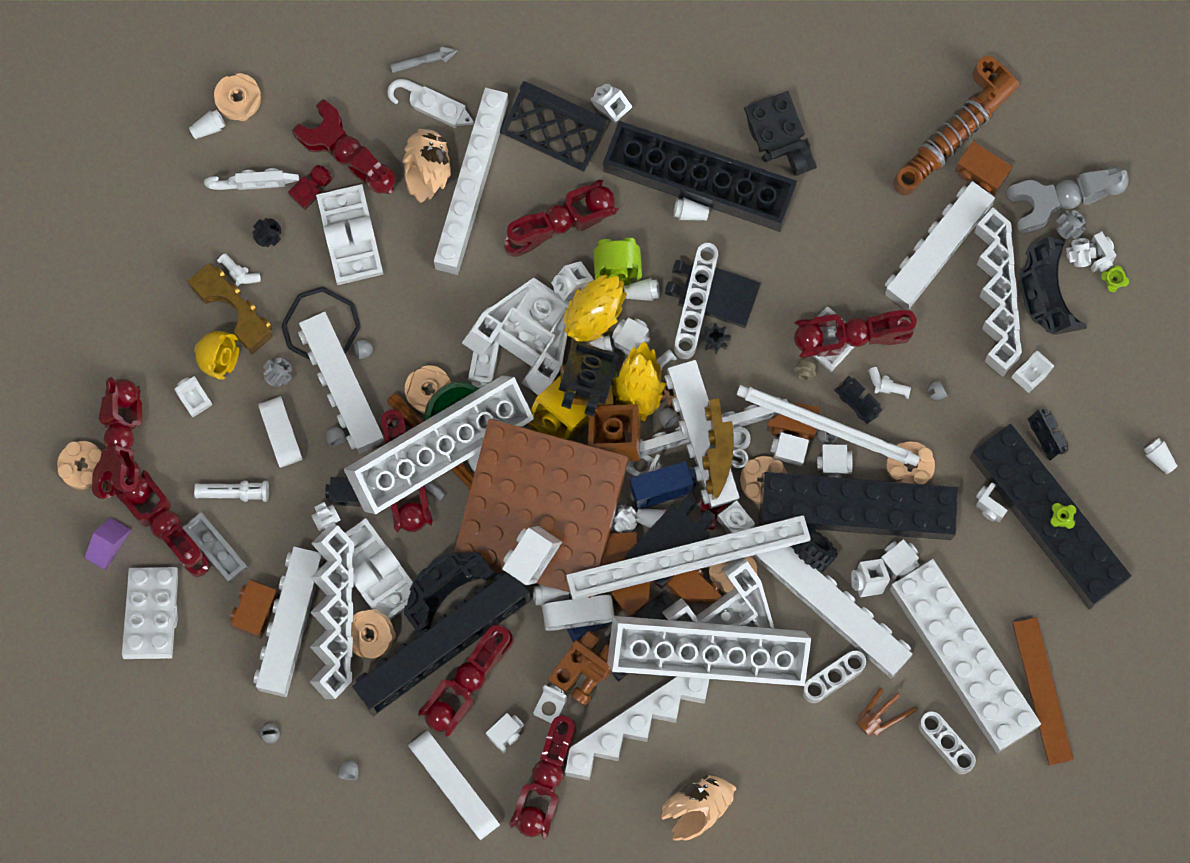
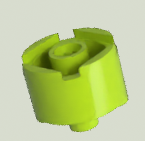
[593,238,642,285]

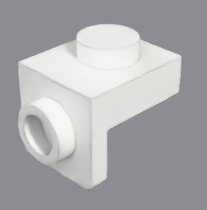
[1090,232,1117,273]
[1011,351,1054,393]
[174,376,212,418]
[976,483,1008,523]

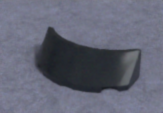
[1020,237,1087,335]
[404,552,499,633]

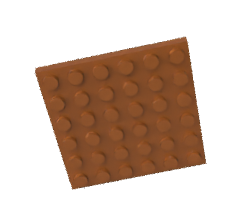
[454,419,630,598]

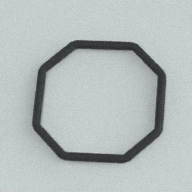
[281,287,360,360]

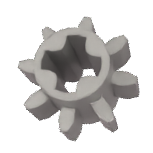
[1056,210,1086,239]
[263,357,293,387]

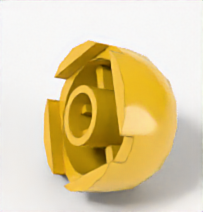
[194,331,240,379]

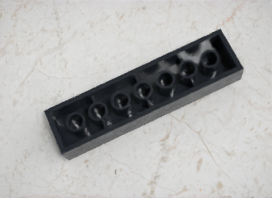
[603,121,797,232]
[970,424,1132,610]
[759,472,958,540]
[352,571,531,717]

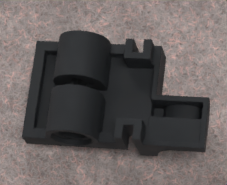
[744,91,817,176]

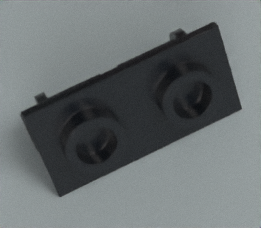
[834,376,883,424]
[1027,409,1069,461]

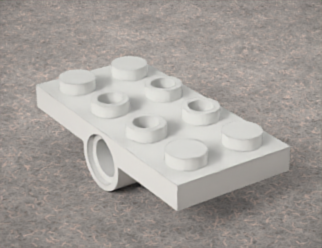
[316,184,383,285]
[345,518,413,620]
[122,567,178,659]

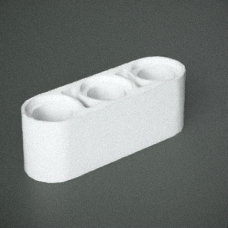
[258,396,303,468]
[542,595,615,631]
[803,651,866,703]
[919,712,976,774]

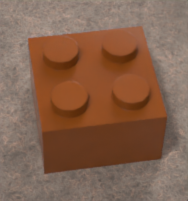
[588,405,641,461]

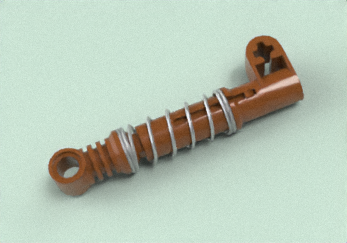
[893,56,1019,195]

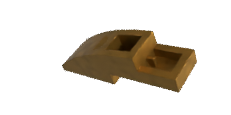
[702,398,734,500]

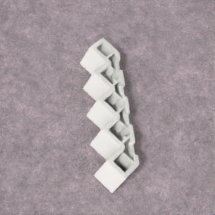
[974,208,1022,377]
[309,525,354,699]
[565,676,709,781]

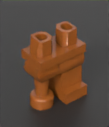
[548,631,612,706]

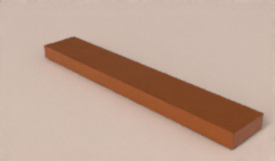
[1012,617,1074,766]

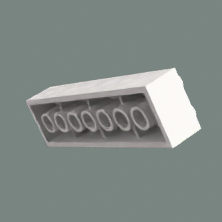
[344,376,534,514]
[890,559,1041,754]
[607,616,811,686]

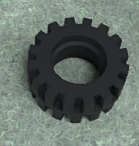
[792,528,838,571]

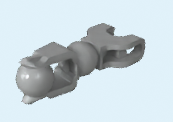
[1006,166,1129,234]

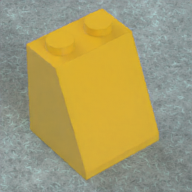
[527,375,589,441]

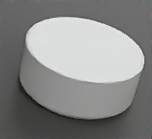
[733,427,751,450]

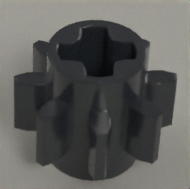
[252,218,282,247]
[701,323,731,354]

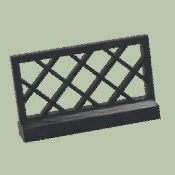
[500,80,609,172]

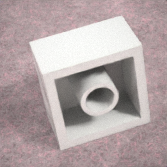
[502,526,562,585]

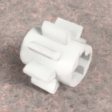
[1066,238,1097,267]
[311,502,341,531]
[611,504,638,533]

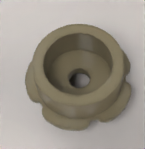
[793,361,816,382]

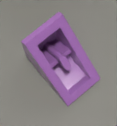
[85,517,131,571]

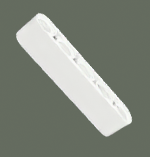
[674,243,718,359]
[408,730,500,840]

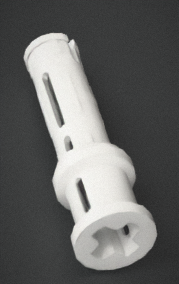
[194,480,269,502]

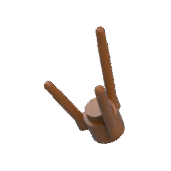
[856,688,917,737]

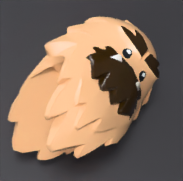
[403,129,451,203]
[661,775,736,841]

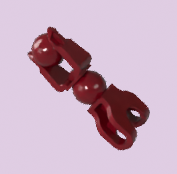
[291,99,396,194]
[504,180,619,257]
[794,310,917,358]
[92,377,142,500]
[381,409,433,533]
[115,470,210,577]
[418,625,514,737]
[509,715,576,840]

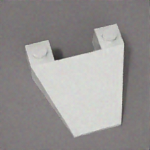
[462,278,569,395]
[662,558,775,629]

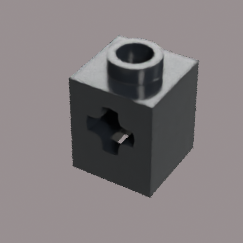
[325,477,360,507]

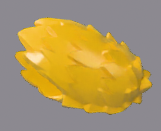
[564,275,627,342]
[612,342,666,421]

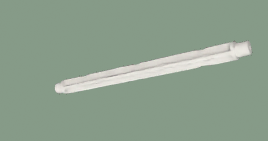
[736,385,920,466]

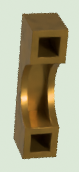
[188,263,273,355]

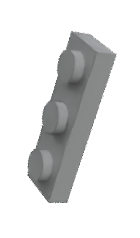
[182,513,248,583]

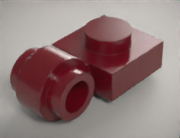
[288,165,332,210]

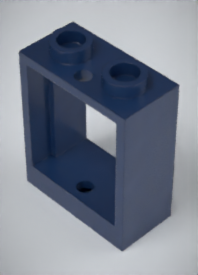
[630,461,696,511]

